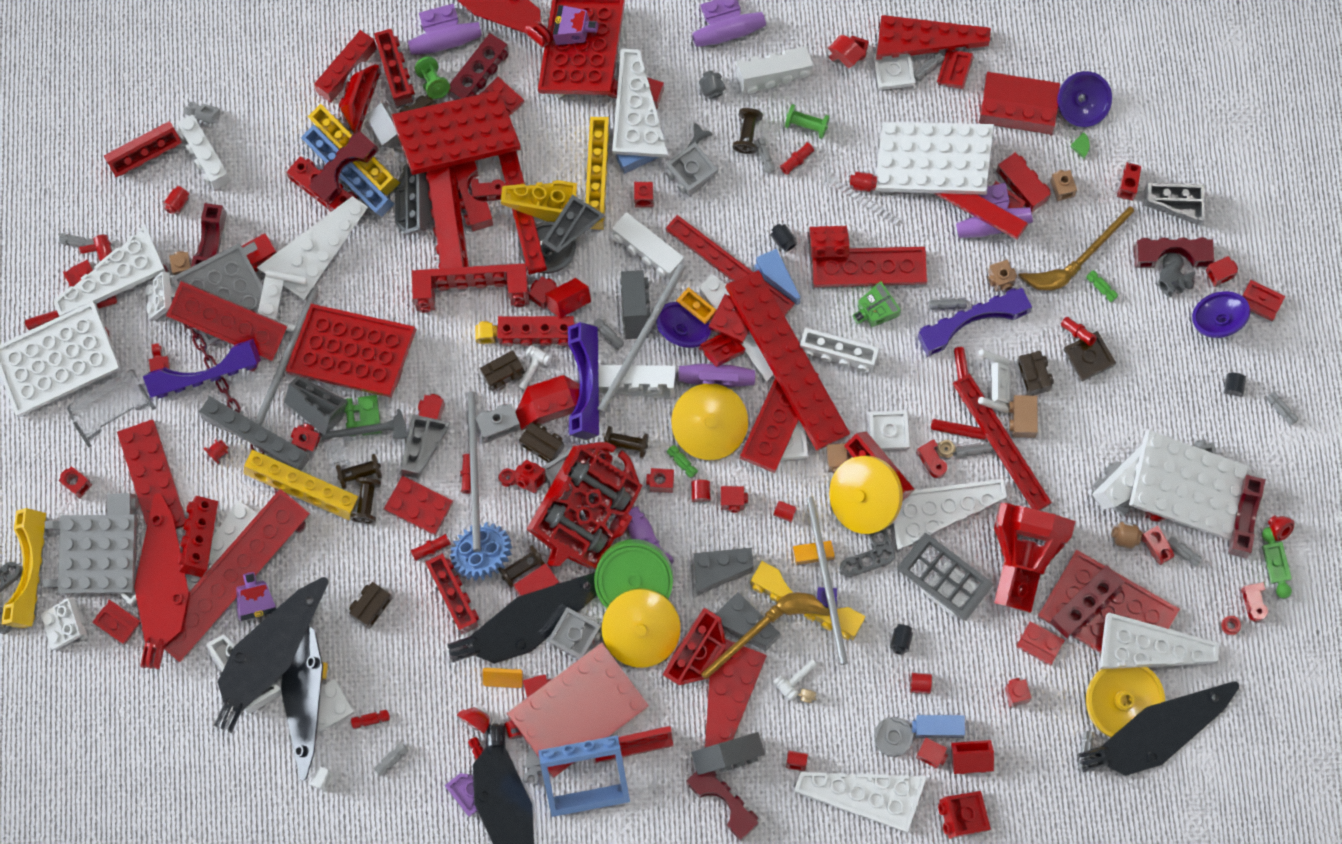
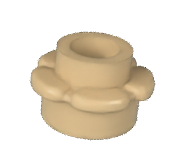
[937,440,956,458]
[798,688,817,703]

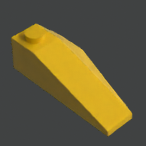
[501,180,577,222]

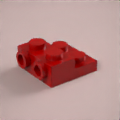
[809,226,849,258]
[938,791,991,839]

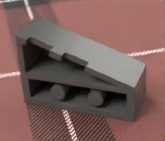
[1144,182,1205,226]
[542,195,605,254]
[621,270,651,339]
[284,376,348,435]
[399,414,450,478]
[693,548,754,596]
[716,592,780,651]
[691,732,765,775]

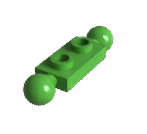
[1262,527,1292,599]

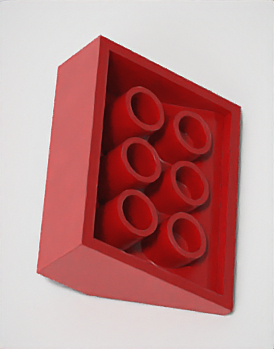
[979,72,1060,135]

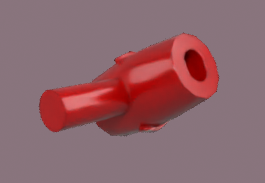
[79,234,112,261]

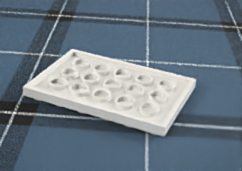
[875,122,994,195]
[0,301,121,417]
[1129,430,1249,540]

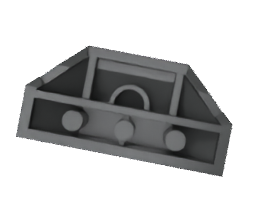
[395,163,433,235]

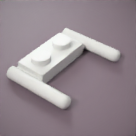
[258,269,307,332]
[978,349,1010,414]

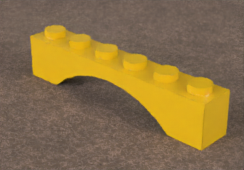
[1,508,47,629]
[750,561,866,641]

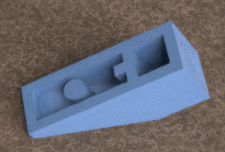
[754,249,801,305]

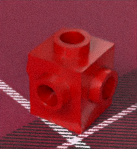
[290,423,321,452]
[514,460,546,494]

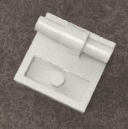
[145,272,177,320]
[40,598,88,650]

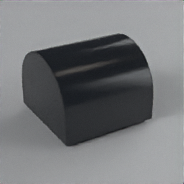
[1223,372,1246,397]

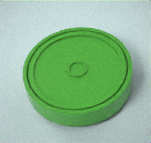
[594,539,674,608]

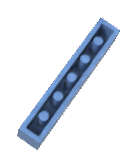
[301,125,395,217]

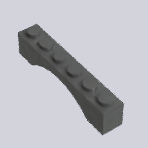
[199,396,309,471]

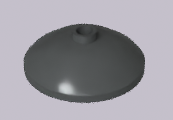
[520,222,576,274]

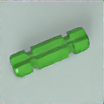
[1086,270,1118,302]
[667,445,698,478]

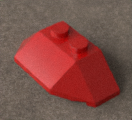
[339,64,381,134]
[515,375,580,430]
[662,608,726,685]

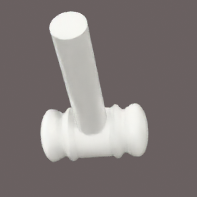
[518,345,553,390]
[773,659,818,701]

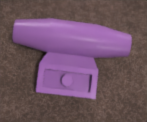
[692,0,766,47]
[408,3,482,55]
[956,183,1033,238]
[678,363,755,388]

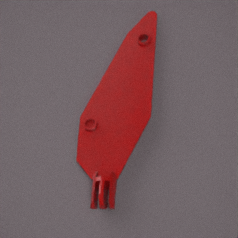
[457,0,554,47]
[134,493,189,670]

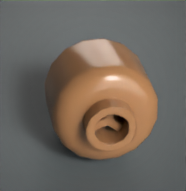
[1111,521,1142,549]

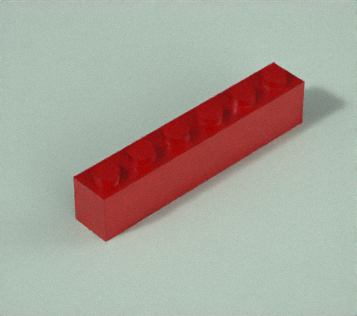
[426,166,469,268]

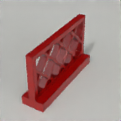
[595,726,674,763]

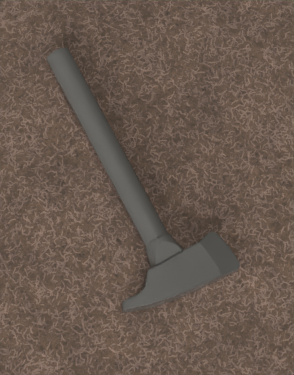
[321,408,407,440]

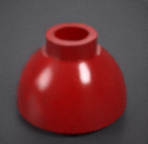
[1268,515,1295,541]

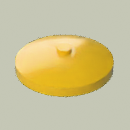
[671,384,748,460]
[829,456,903,534]
[602,588,681,668]
[1086,667,1165,738]

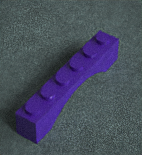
[918,288,1032,357]
[568,322,599,440]
[142,339,261,399]

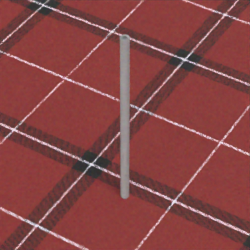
[598,264,686,413]
[255,289,318,426]
[468,391,481,552]
[806,497,848,665]

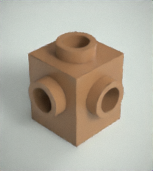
[988,259,1017,292]

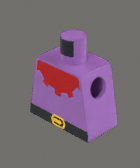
[553,5,598,45]
[236,572,277,621]

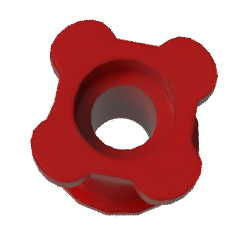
[204,439,229,464]

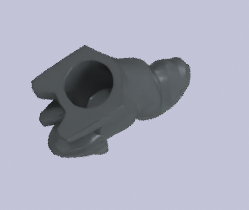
[1158,253,1196,298]

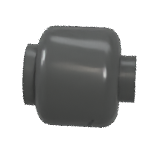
[699,70,726,99]

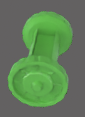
[414,56,450,99]
[785,104,830,139]

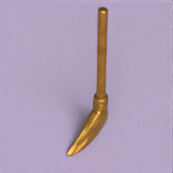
[1018,206,1134,291]
[701,592,830,679]

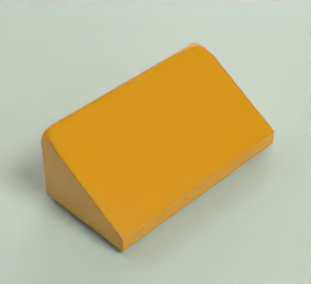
[676,287,717,324]
[793,540,835,565]
[483,668,523,688]

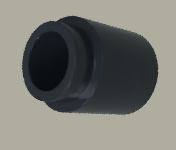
[770,224,797,252]
[890,624,913,655]

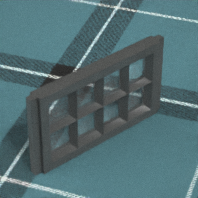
[897,533,994,621]

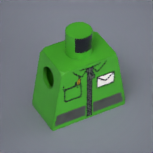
[852,281,901,327]

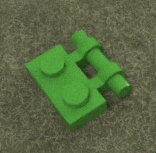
[344,395,382,437]

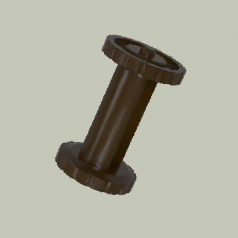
[732,108,763,154]
[603,426,649,459]
[336,454,382,489]
[350,477,381,524]
[498,545,545,588]

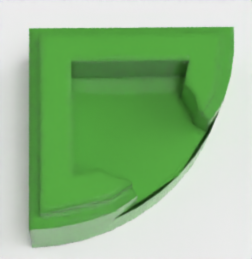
[1070,132,1090,159]

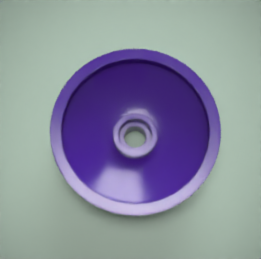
[1057,71,1112,127]
[1192,291,1250,338]
[656,302,711,348]

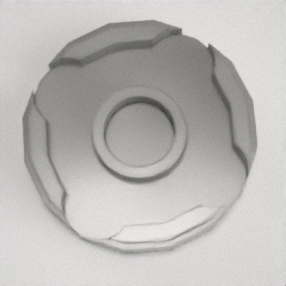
[874,717,914,757]

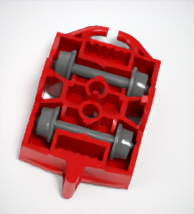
[526,442,643,569]

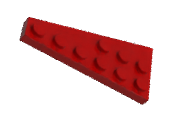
[876,15,991,60]
[705,639,767,748]

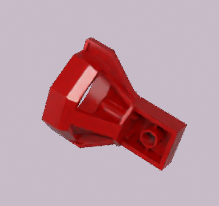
[994,503,1076,613]

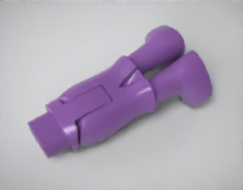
[627,507,674,564]

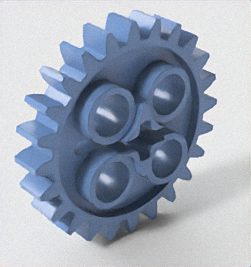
[450,522,513,581]

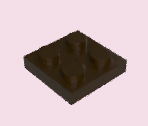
[1063,331,1116,382]

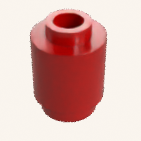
[850,171,877,192]
[163,186,190,215]

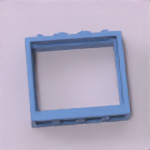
[538,735,630,817]

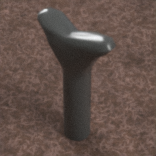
[687,123,713,148]

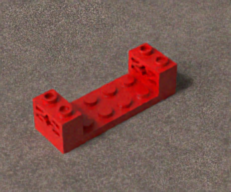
[412,263,530,313]

